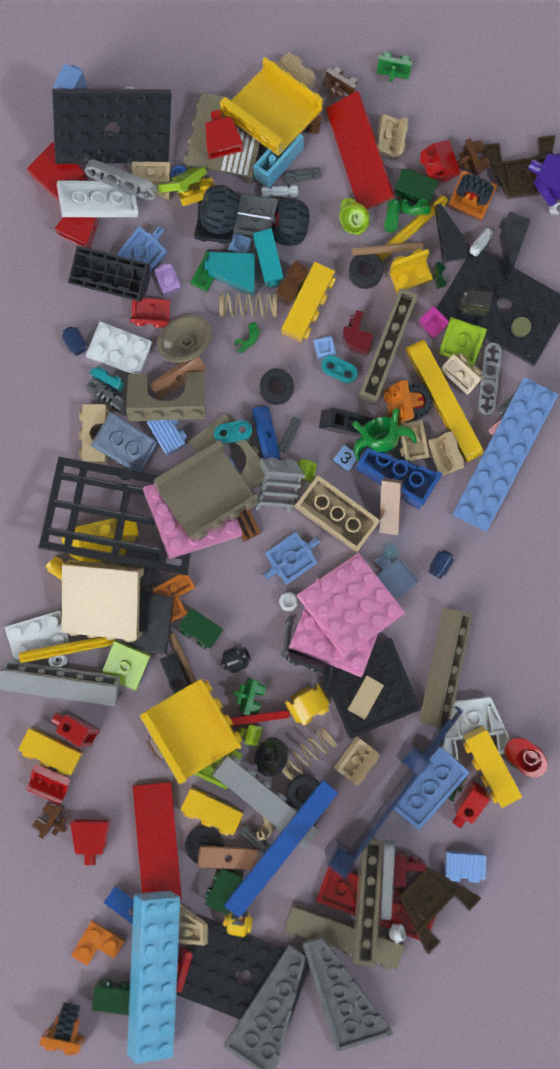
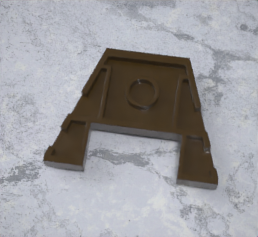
[483,135,556,199]
[399,868,482,955]

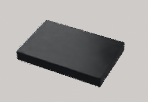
[129,591,175,655]

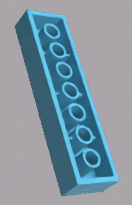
[127,891,180,1064]

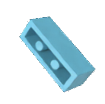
[253,134,304,188]

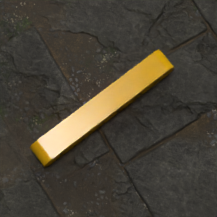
[405,339,484,463]

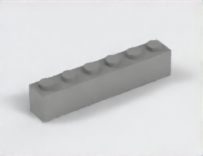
[0,660,120,706]
[212,754,319,849]

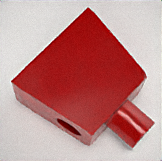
[205,110,244,160]
[420,140,461,182]
[54,217,99,249]
[51,712,100,747]
[452,779,490,828]
[71,819,111,866]

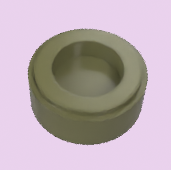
[511,317,531,337]

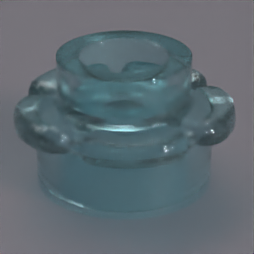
[383,543,400,560]

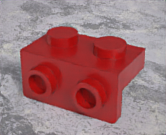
[130,297,171,328]
[26,764,71,805]

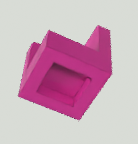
[418,306,449,339]

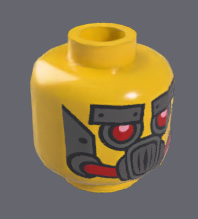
[223,911,253,937]

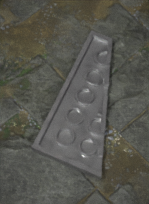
[302,935,394,1052]
[223,943,306,1069]

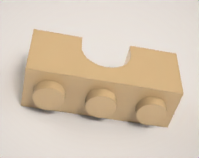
[79,404,108,464]

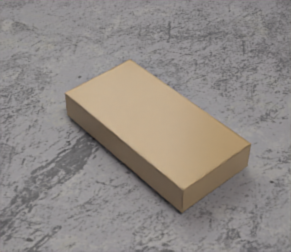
[348,675,384,719]

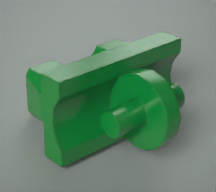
[376,51,413,82]
[232,677,266,715]

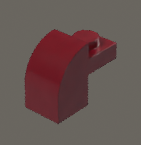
[342,310,373,356]
[393,851,426,887]

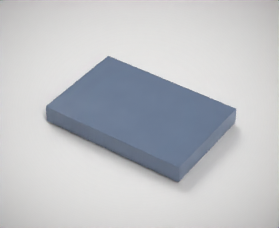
[90,413,159,472]

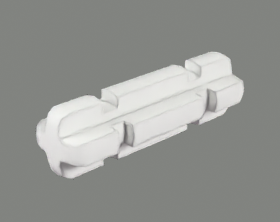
[261,185,298,198]
[469,228,494,256]

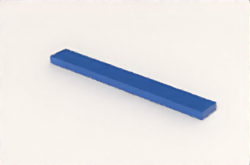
[224,779,338,918]

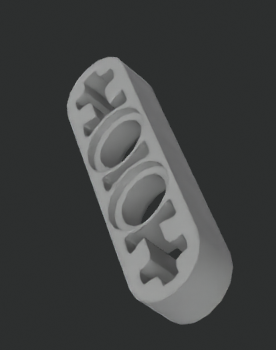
[85,160,158,200]
[477,343,502,417]
[380,840,395,919]

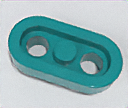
[321,355,358,384]
[89,366,125,393]
[214,420,252,444]

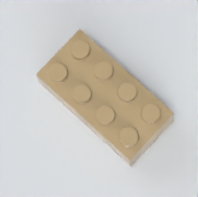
[295,475,380,553]

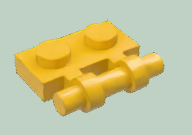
[177,177,215,206]

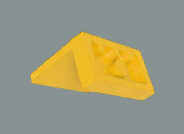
[389,249,433,294]

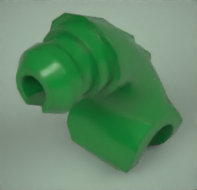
[400,198,431,216]
[384,199,400,233]
[234,322,261,354]

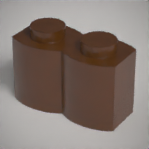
[277,262,308,306]

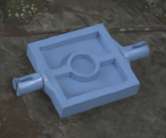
[116,226,169,274]
[262,532,320,585]

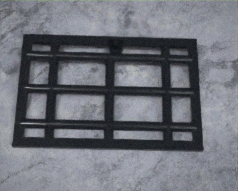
[38,456,191,576]

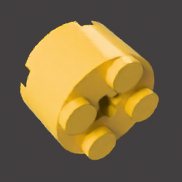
[284,683,330,725]

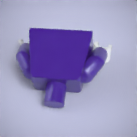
[528,153,560,215]

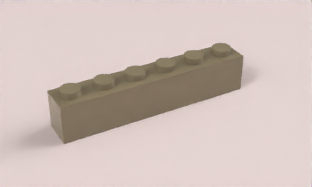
[358,288,418,405]
[419,608,473,727]
[352,840,384,966]
[285,902,405,970]

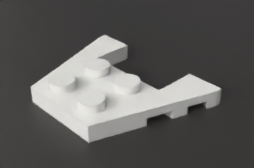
[442,696,511,760]

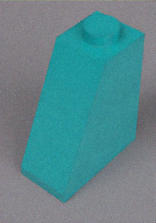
[253,228,283,288]
[205,252,255,296]

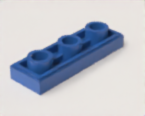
[252,407,281,460]
[103,886,134,925]

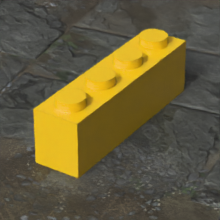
[281,261,336,343]
[462,725,523,808]

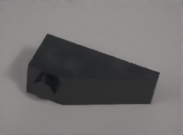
[434,203,470,264]
[499,212,531,275]
[319,408,375,437]

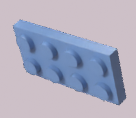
[394,745,470,831]

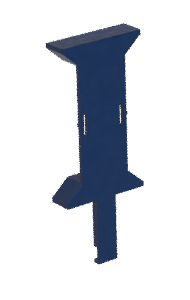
[324,706,463,879]

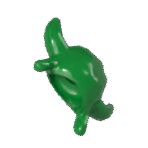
[352,408,417,461]

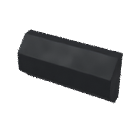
[68,246,150,302]

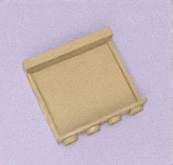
[62,560,144,642]

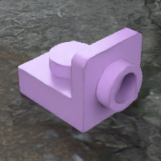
[154,263,181,296]

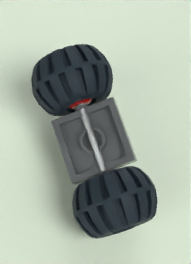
[200,185,310,246]

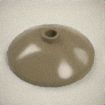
[157,315,212,363]

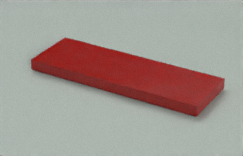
[325,91,395,210]
[132,781,182,901]
[316,866,436,941]

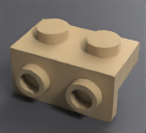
[376,114,409,159]
[440,352,484,395]
[399,420,430,462]
[427,431,464,476]
[334,737,380,786]

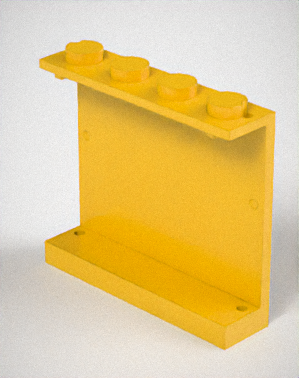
[220,57,323,156]
[140,678,243,784]

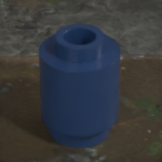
[61,326,88,356]
[428,550,455,579]

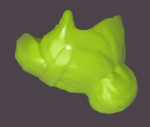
[339,197,370,235]

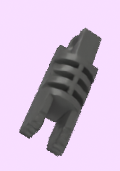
[86,378,127,416]

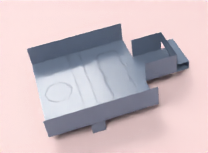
[375,554,419,600]

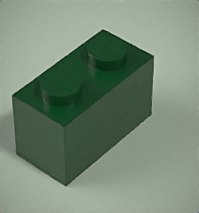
[394,168,438,206]
[178,608,224,650]
[204,868,244,915]
[91,979,130,1016]

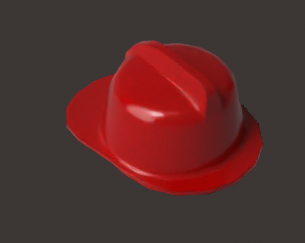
[505,738,548,778]

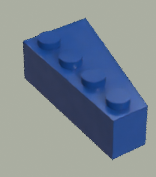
[355,448,443,509]

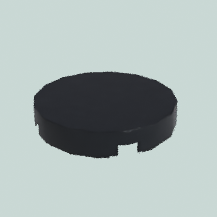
[254,737,288,777]
[185,825,224,864]

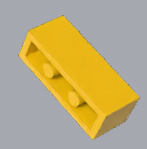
[18,727,84,775]
[181,786,244,836]

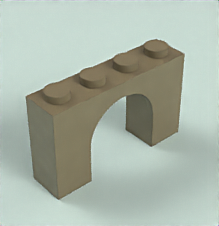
[126,372,206,421]
[189,414,265,492]

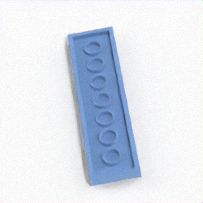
[452,377,559,532]

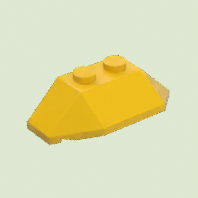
[61,518,139,563]

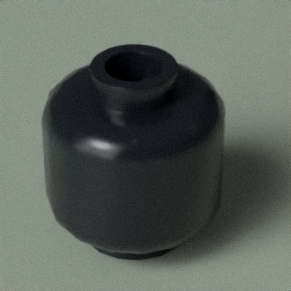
[221,645,251,673]

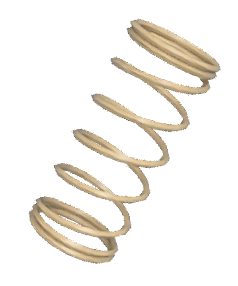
[219,293,277,318]
[282,726,337,781]

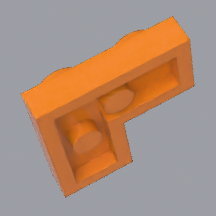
[152,575,196,623]
[71,920,125,966]

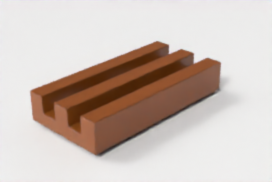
[237,509,261,542]

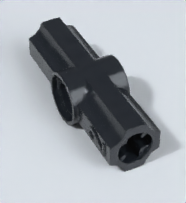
[159,653,189,694]

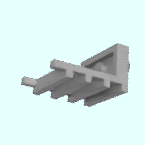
[255,457,305,513]

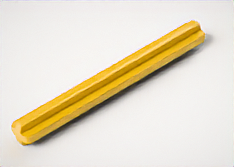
[376,195,448,261]
[18,636,115,663]

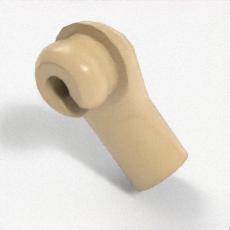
[256,816,275,841]

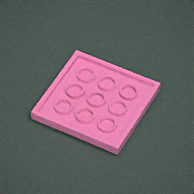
[143,484,243,559]
[297,553,405,658]
[289,577,378,677]

